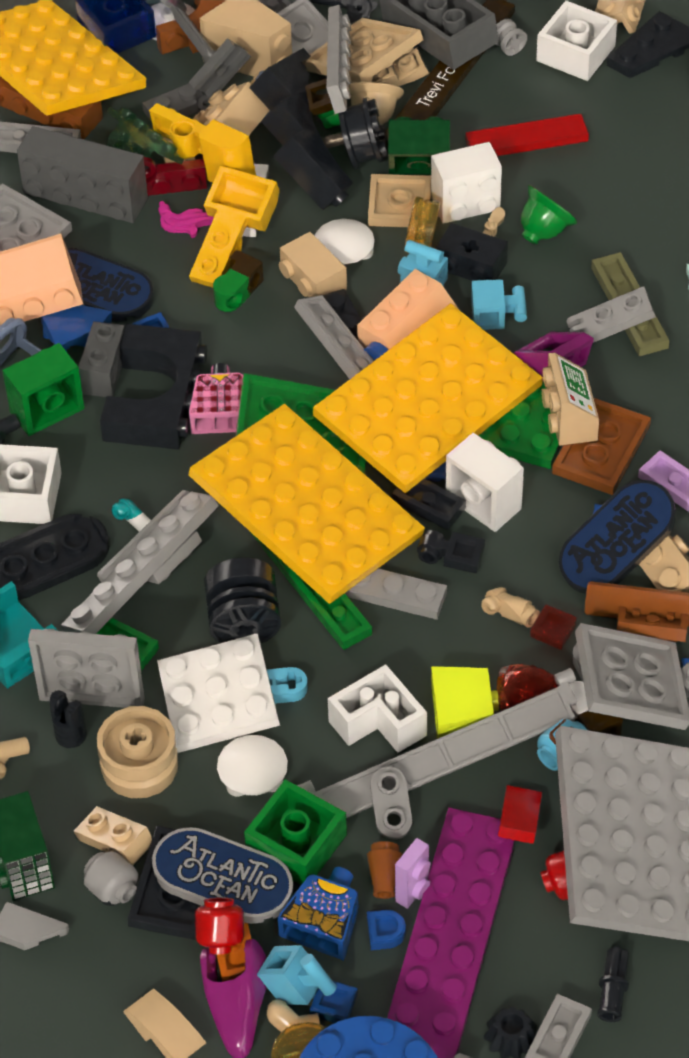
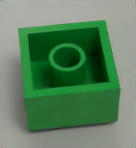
[2,343,85,437]
[244,779,347,885]

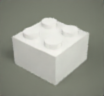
[536,1,617,81]
[431,142,502,224]
[446,433,524,532]
[0,444,62,524]

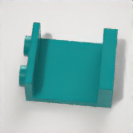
[0,581,58,689]

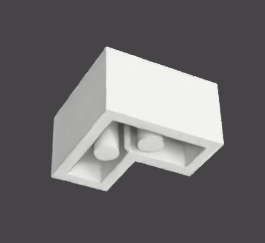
[328,664,427,753]

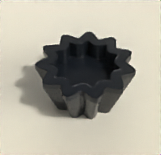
[484,1007,537,1058]

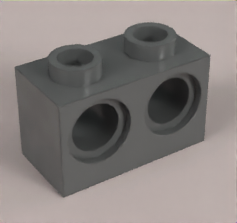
[79,321,125,397]

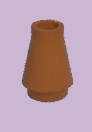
[367,841,403,899]

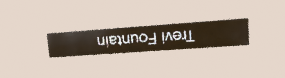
[386,0,515,148]

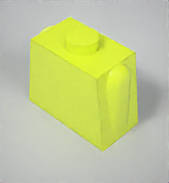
[431,666,499,739]

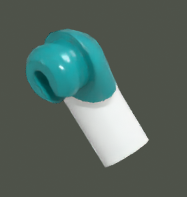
[112,498,151,532]

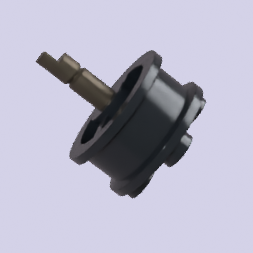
[321,97,388,169]

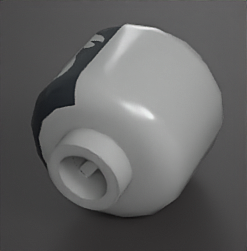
[84,851,138,906]

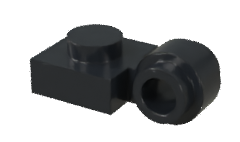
[417,530,485,574]

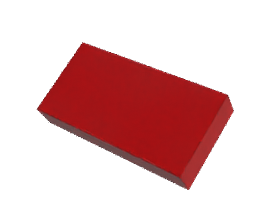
[498,785,542,844]

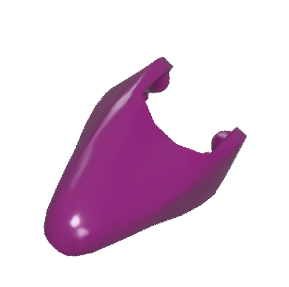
[200,939,267,1058]

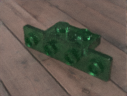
[106,106,184,165]

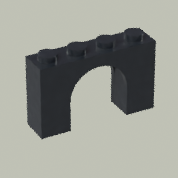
[100,324,207,450]

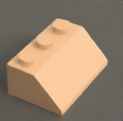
[0,234,83,326]
[357,269,459,350]

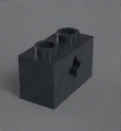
[436,223,508,281]

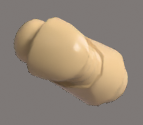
[481,587,540,628]

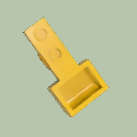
[149,103,256,183]
[189,166,279,288]

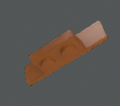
[584,581,689,642]

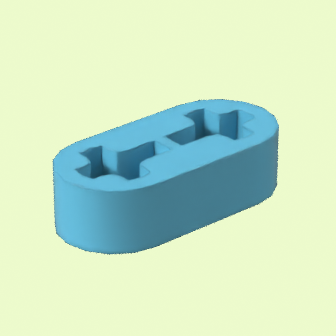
[267,667,308,704]

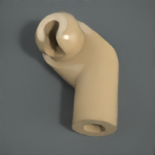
[0,737,30,779]
[266,999,321,1037]

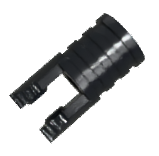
[50,690,87,748]

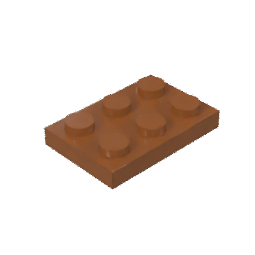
[552,398,651,495]

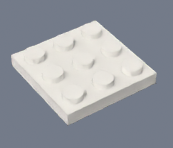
[157,634,280,753]

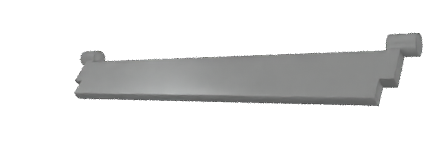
[297,668,577,818]

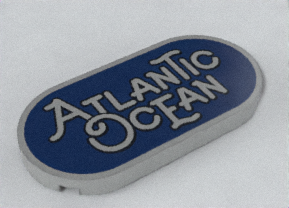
[152,827,293,924]

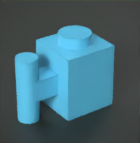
[398,240,448,286]
[471,280,527,330]
[257,945,337,1005]

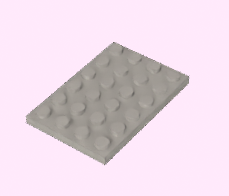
[555,726,689,941]

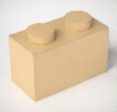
[279,232,347,297]

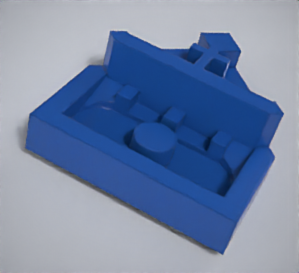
[41,305,112,352]

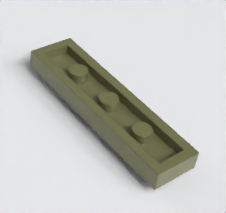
[591,252,669,356]

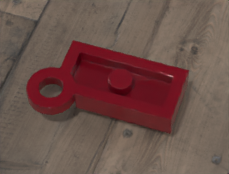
[144,157,207,196]

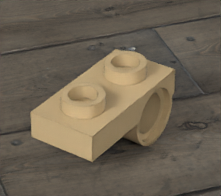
[74,806,152,865]

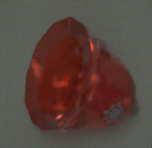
[496,663,559,711]

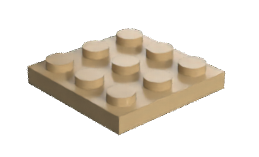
[304,17,423,82]

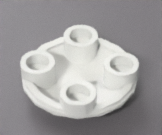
[315,219,375,265]
[217,735,288,797]

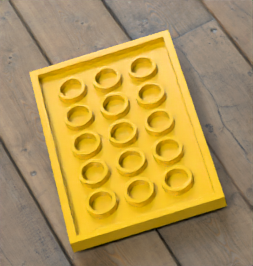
[0,0,147,116]
[313,303,543,493]
[188,404,425,604]

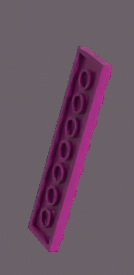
[387,807,516,1058]

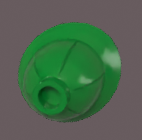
[521,184,578,245]

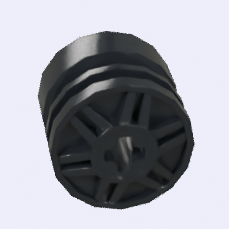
[204,557,281,643]

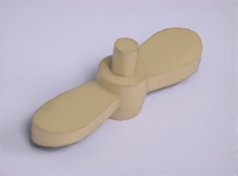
[482,207,505,237]

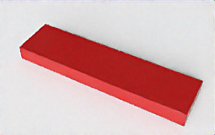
[465,114,589,156]

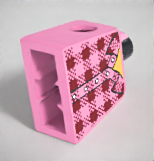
[189,363,243,434]

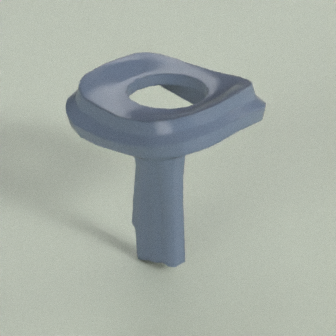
[0,318,41,366]

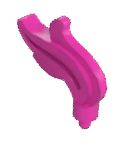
[158,201,214,238]

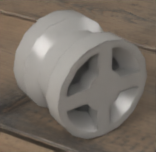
[495,19,527,56]

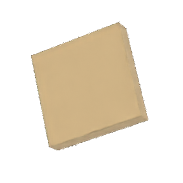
[368,174,431,228]

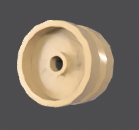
[97,706,178,798]

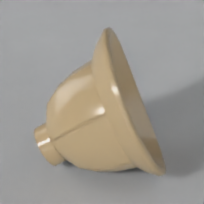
[349,82,404,125]

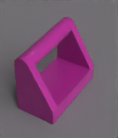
[513,332,594,382]

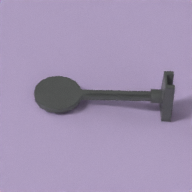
[159,0,251,98]

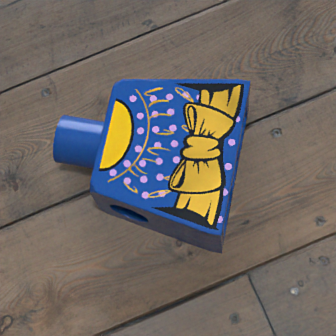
[278,867,359,961]

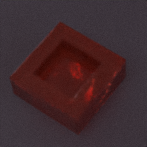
[530,604,577,650]

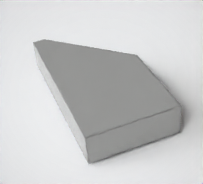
[0,902,69,950]

